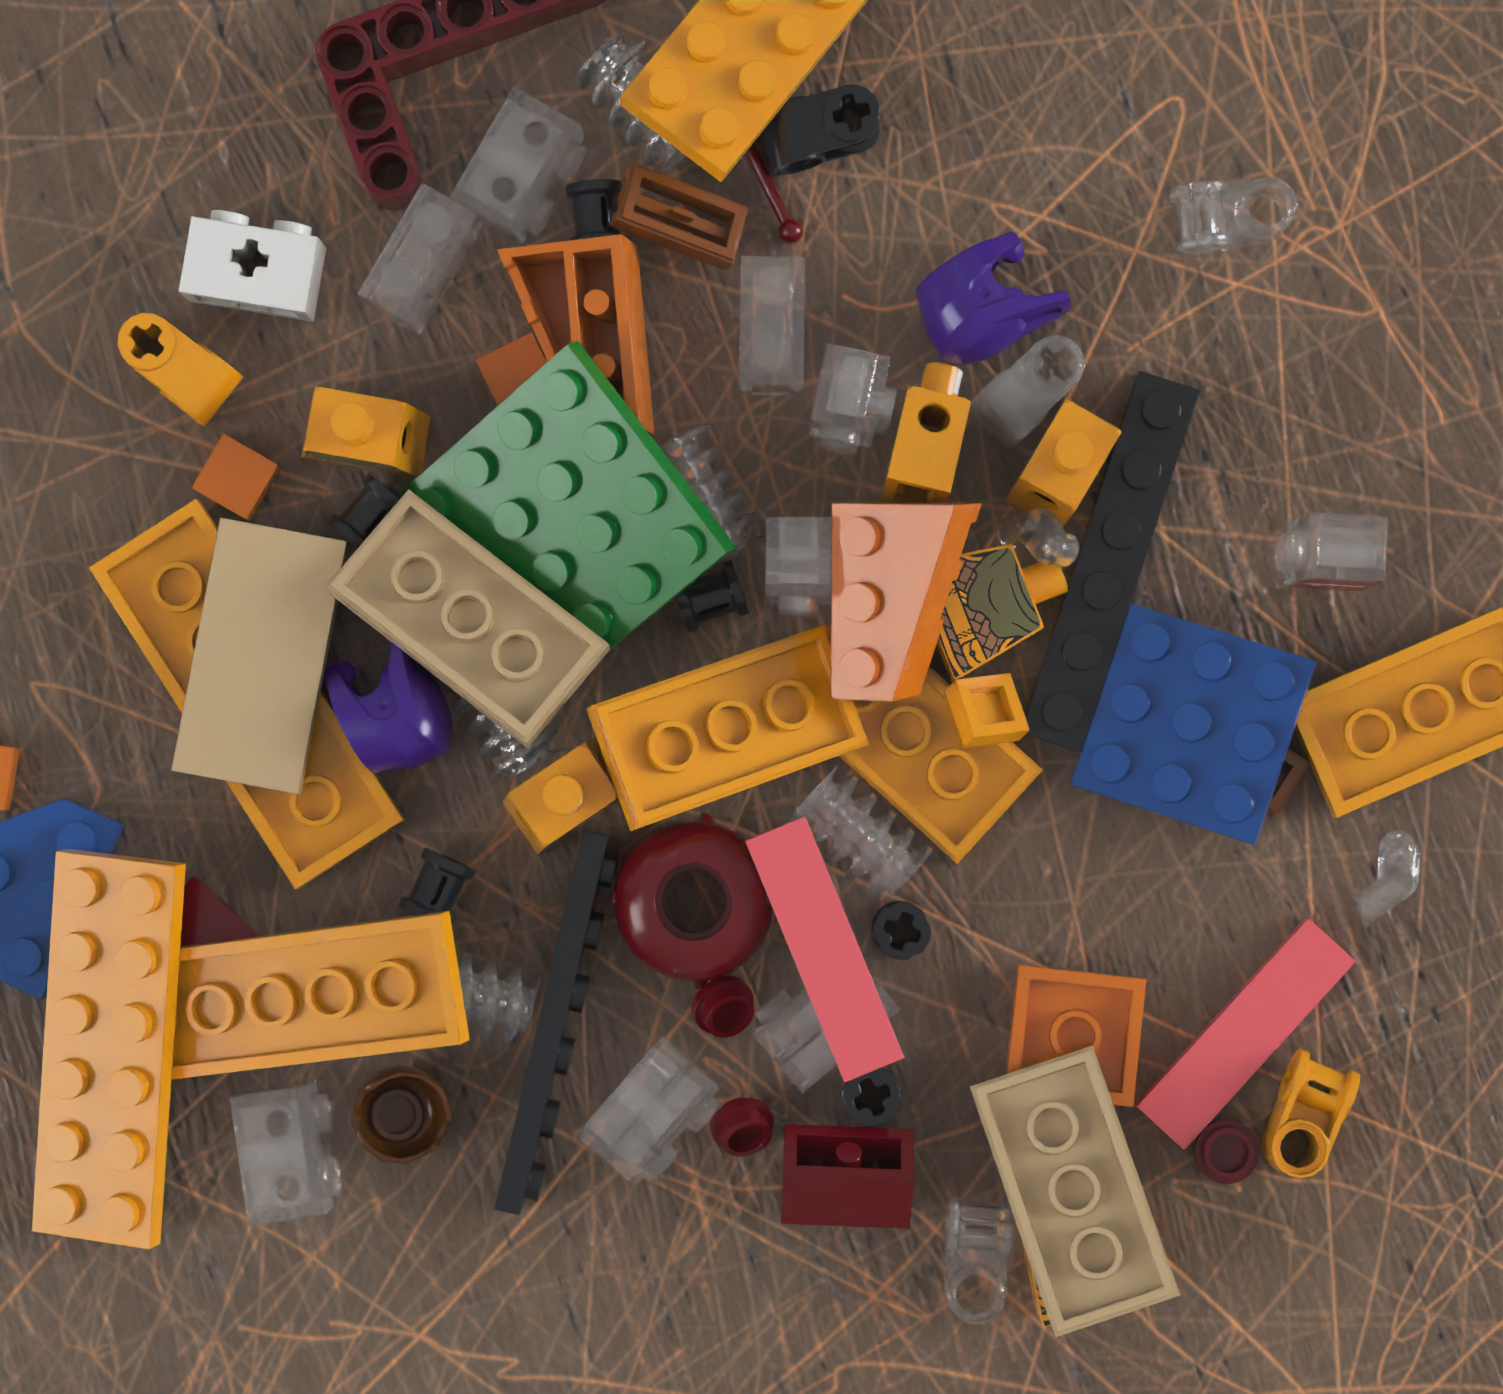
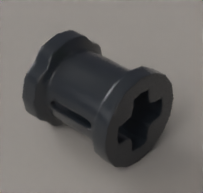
[565,179,626,240]
[327,473,400,548]
[676,560,749,633]
[398,847,476,924]
[871,900,931,960]
[842,1068,901,1126]

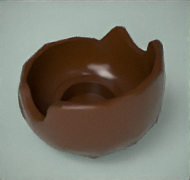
[351,1065,452,1164]

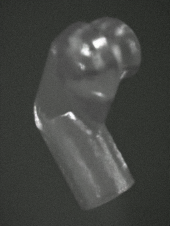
[997,508,1080,568]
[1351,830,1421,924]

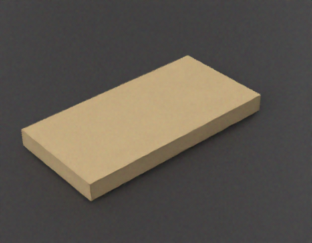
[325,489,610,748]
[171,518,349,794]
[970,1045,1180,1337]

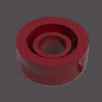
[611,812,774,990]

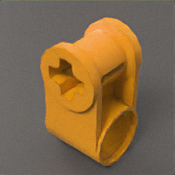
[117,313,243,427]
[1260,1048,1361,1178]

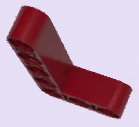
[315,0,607,211]

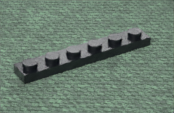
[1025,371,1200,753]
[494,830,619,1215]

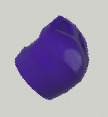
[916,232,1072,365]
[324,641,453,774]

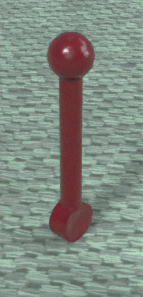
[745,140,803,244]

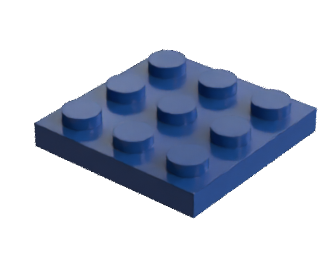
[1071,603,1316,846]

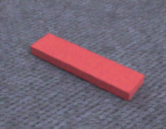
[745,816,905,1083]
[1135,917,1356,1150]

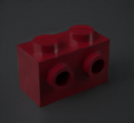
[781,1124,914,1229]

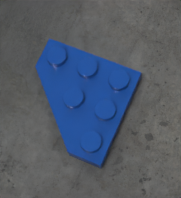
[0,798,126,999]

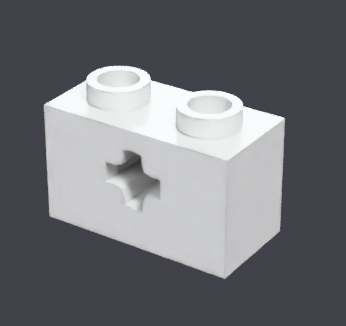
[178,210,326,322]

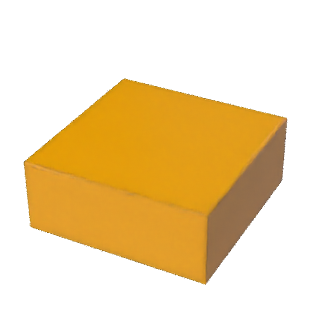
[945,673,1030,748]

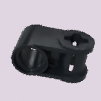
[761,84,881,176]

